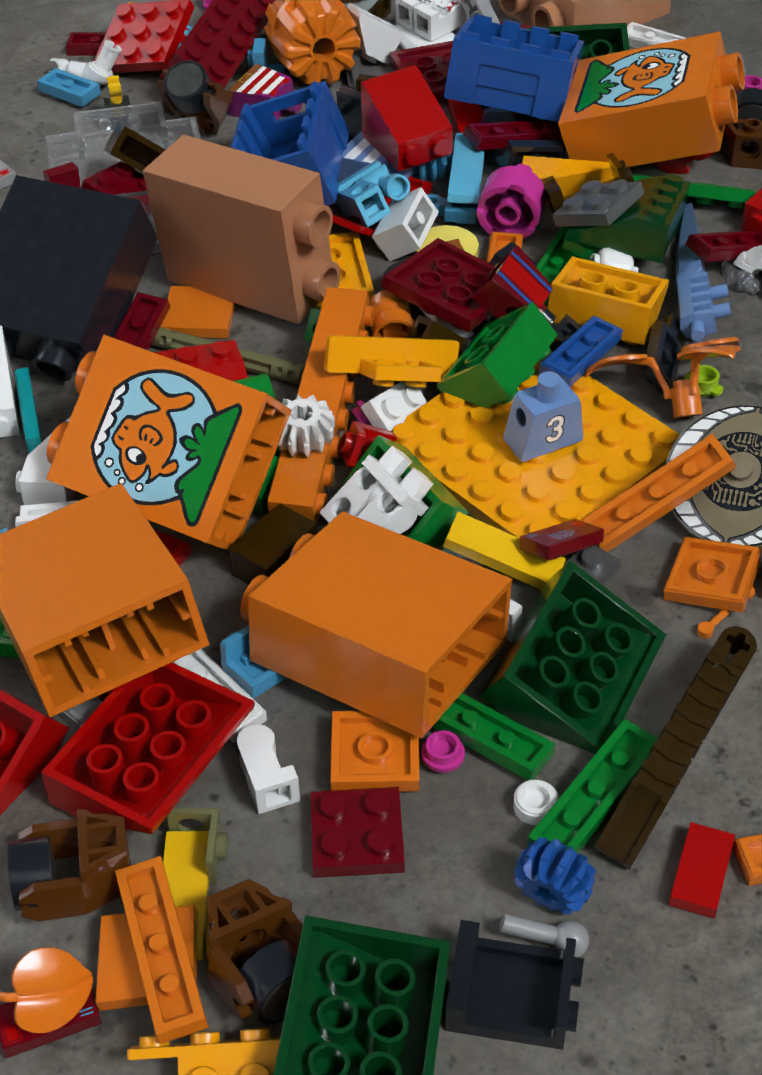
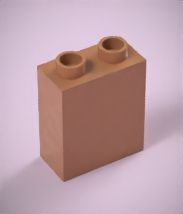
[143,134,340,324]

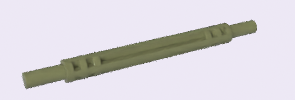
[151,327,305,386]

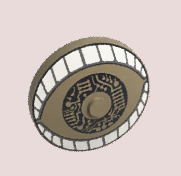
[666,405,762,548]

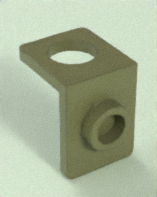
[167,807,229,885]

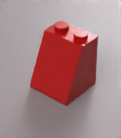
[361,65,453,172]

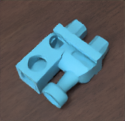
[336,160,410,227]

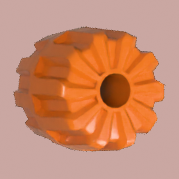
[264,0,361,85]

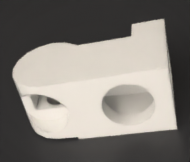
[237,724,300,814]

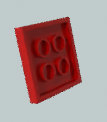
[94,0,195,73]

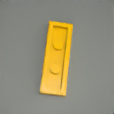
[443,511,566,590]
[163,831,209,961]

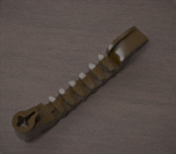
[594,626,757,870]

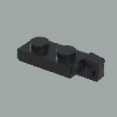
[643,313,682,395]

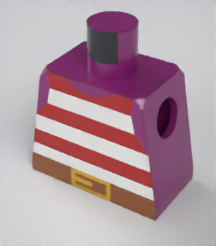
[228,64,302,120]

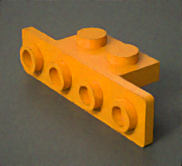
[324,335,459,387]
[127,1028,281,1075]

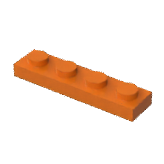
[582,433,736,552]
[115,856,209,1045]

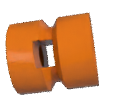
[369,290,414,338]

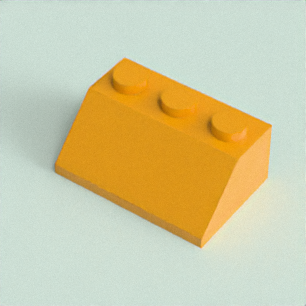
[548,256,669,345]

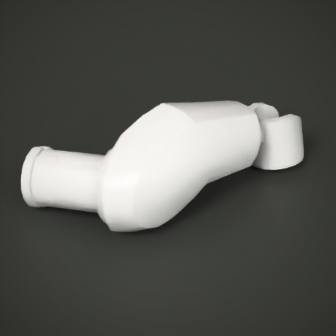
[49,40,122,85]

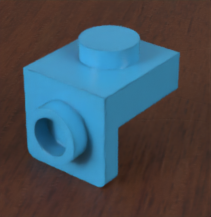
[248,38,285,74]
[220,625,285,699]

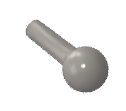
[499,913,589,957]

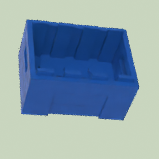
[444,14,584,122]
[231,81,350,205]

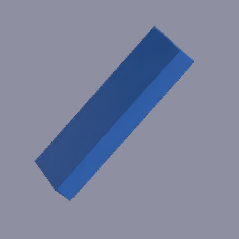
[538,316,623,387]

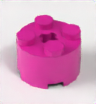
[476,163,547,239]

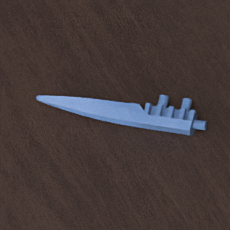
[676,202,732,342]

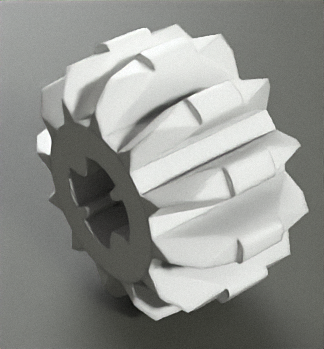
[278,394,335,458]

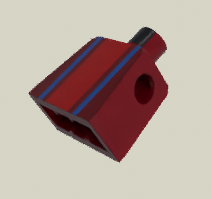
[472,245,556,325]

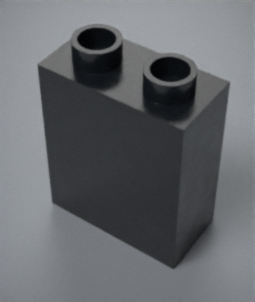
[0,175,158,381]

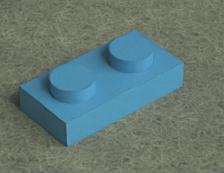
[37,68,101,107]

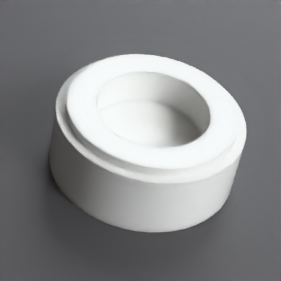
[513,780,559,826]

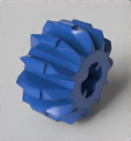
[514,837,596,915]

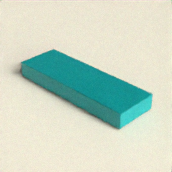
[14,367,42,454]

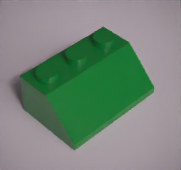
[436,302,558,408]
[335,435,469,548]

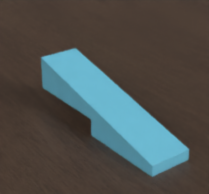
[447,133,485,204]

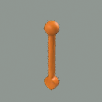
[697,587,755,639]

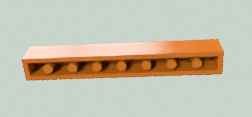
[267,287,375,524]

